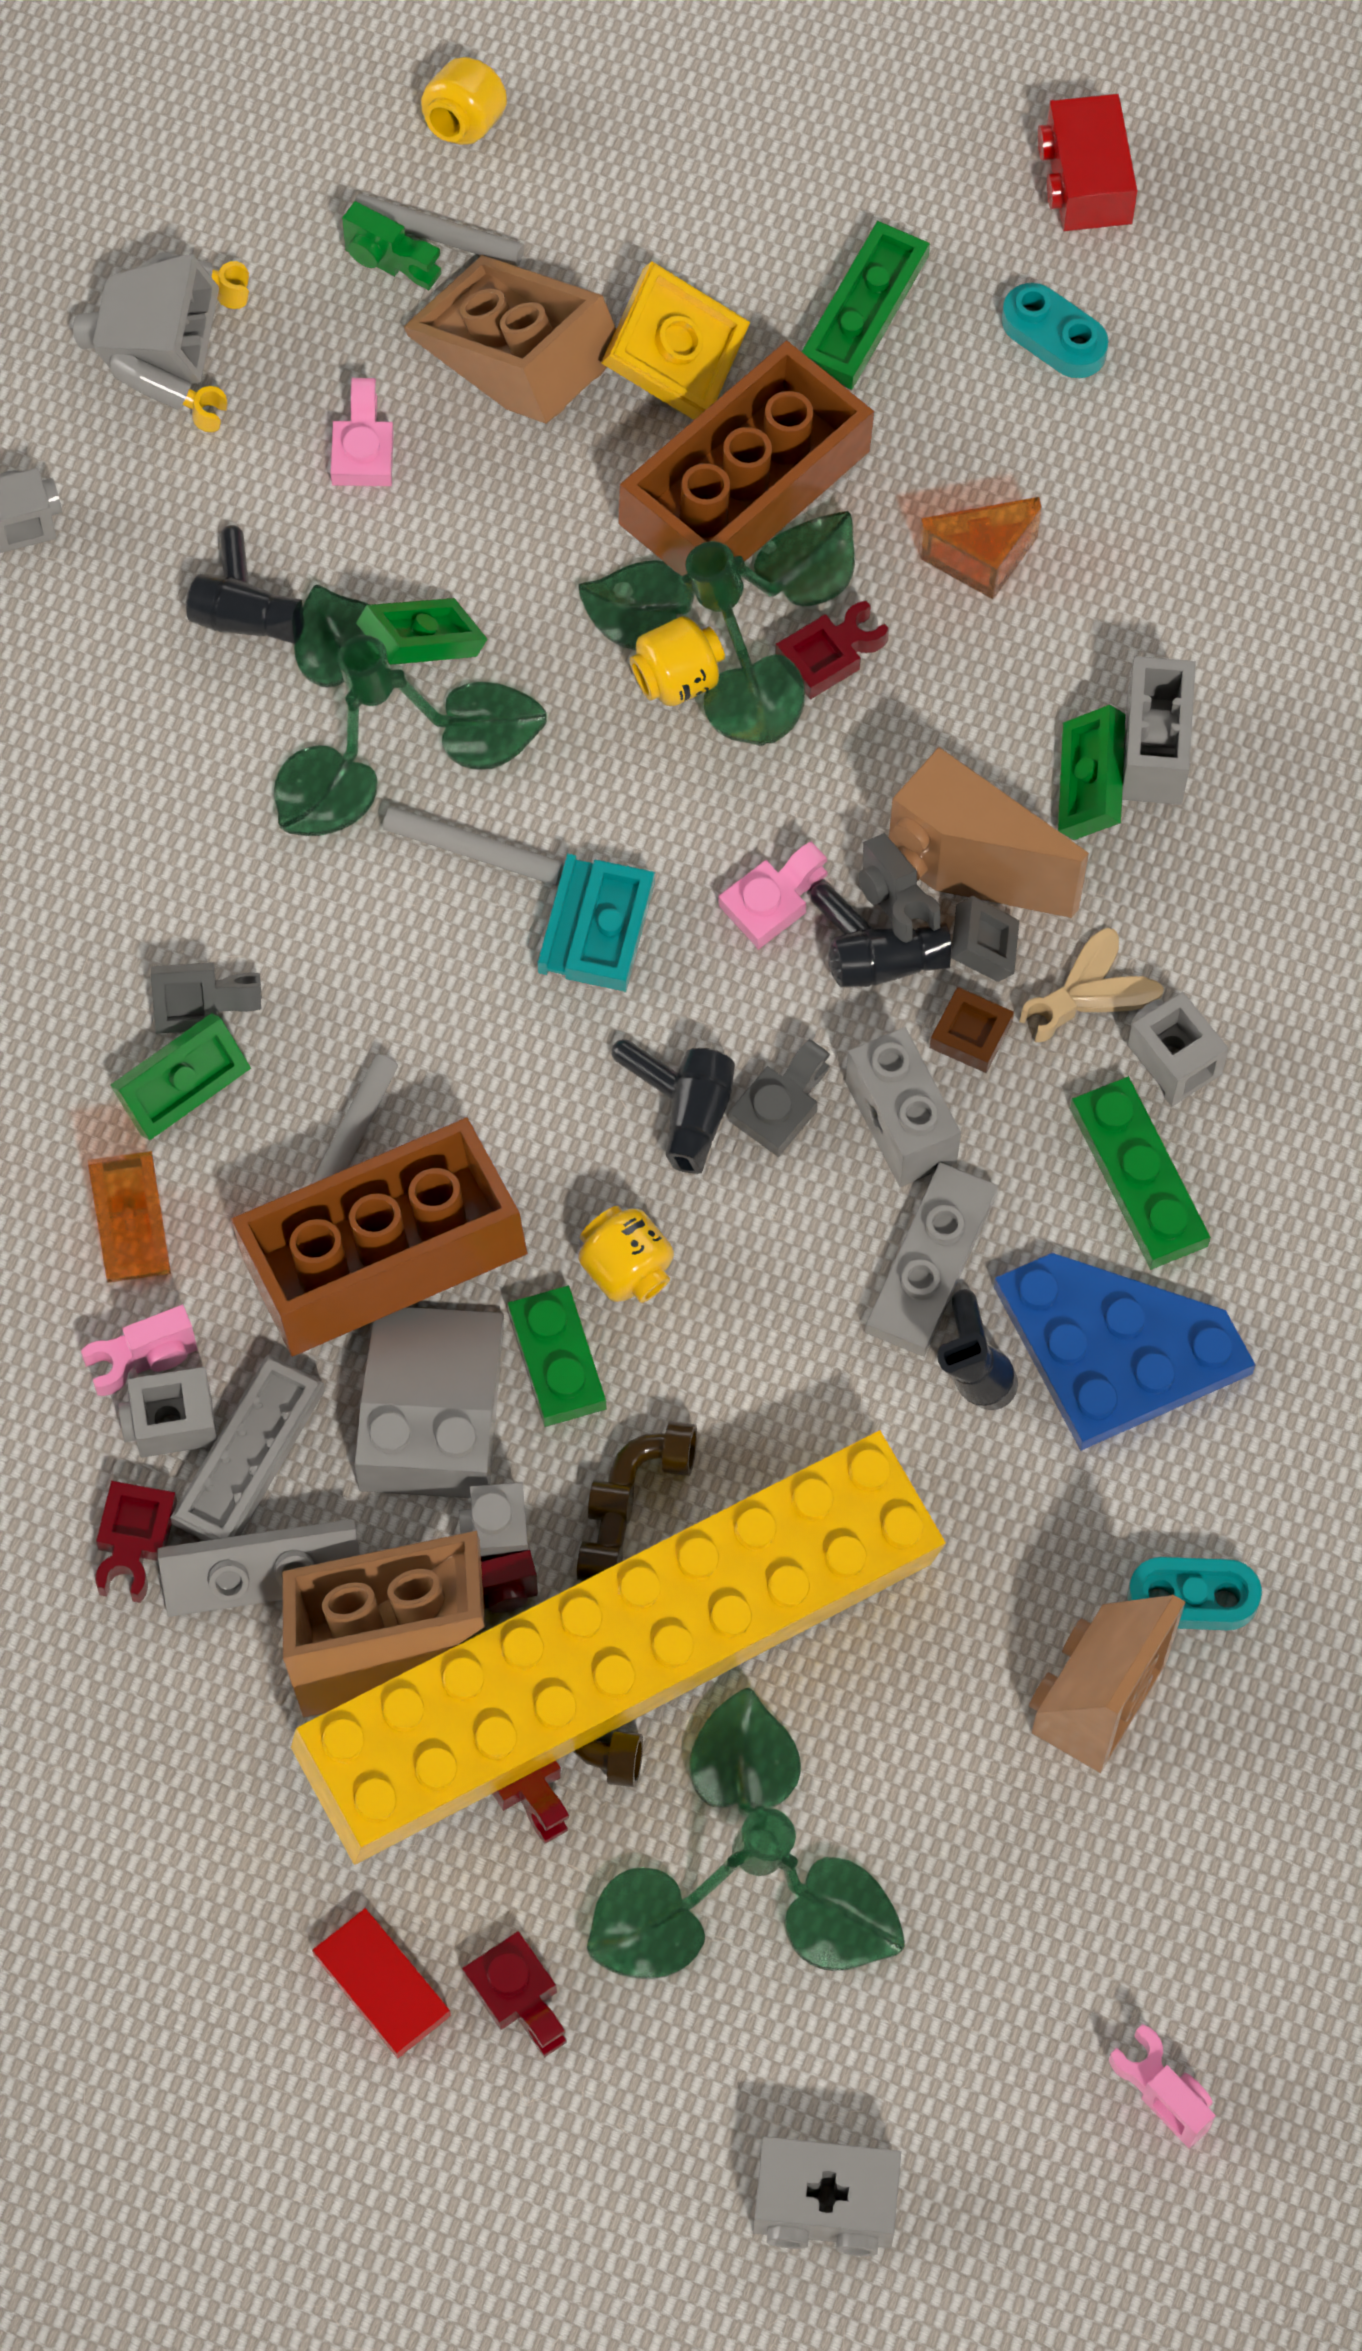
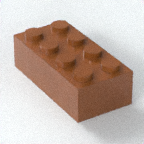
[618,340,874,596]
[231,1117,528,1357]

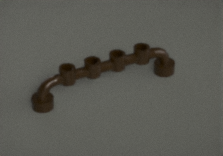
[573,1421,697,1788]

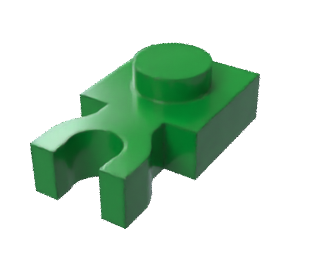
[342,201,442,291]

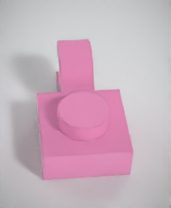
[331,378,394,486]
[718,841,828,950]
[81,1304,197,1396]
[1109,2024,1216,2149]

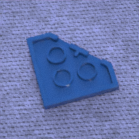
[993,1253,1256,1451]

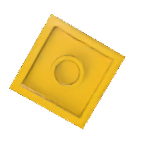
[601,261,750,420]

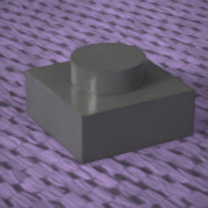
[951,896,1019,982]

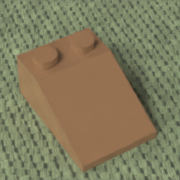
[403,255,616,424]
[889,747,1089,918]
[283,1531,485,1718]
[1029,1595,1185,1773]

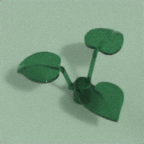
[578,511,855,746]
[274,584,548,836]
[586,1688,905,1979]

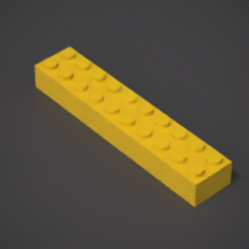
[290,1430,946,1865]

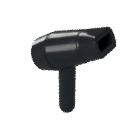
[186,525,305,644]
[810,883,952,988]
[611,1039,735,1174]
[937,1289,1018,1410]

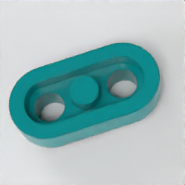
[1002,283,1109,378]
[1127,1557,1262,1631]

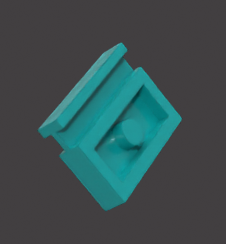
[538,853,655,992]

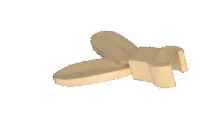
[1019,928,1164,1042]

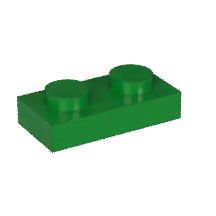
[356,598,488,665]
[1058,705,1126,840]
[110,1013,251,1141]
[507,1285,607,1427]

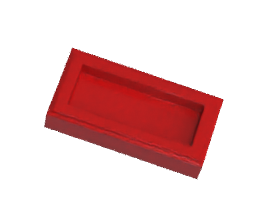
[312,1908,451,2059]

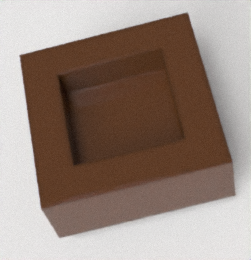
[929,986,1014,1073]

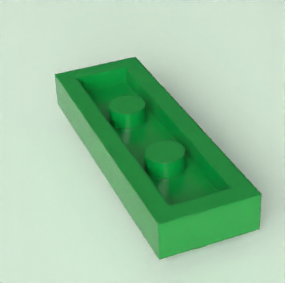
[801,221,930,390]
[1070,1076,1211,1270]

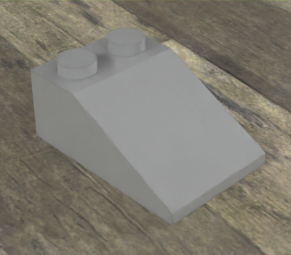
[355,1307,504,1498]

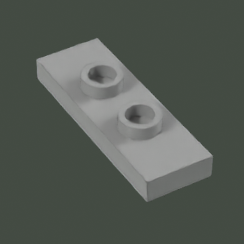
[865,1162,999,1357]
[170,1355,325,1541]
[158,1519,360,1617]

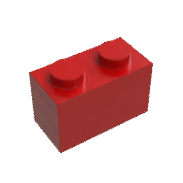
[1038,94,1138,231]

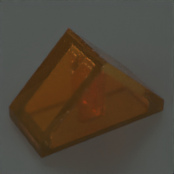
[918,497,1042,600]
[88,1151,171,1283]

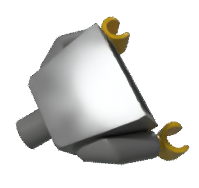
[73,252,249,432]

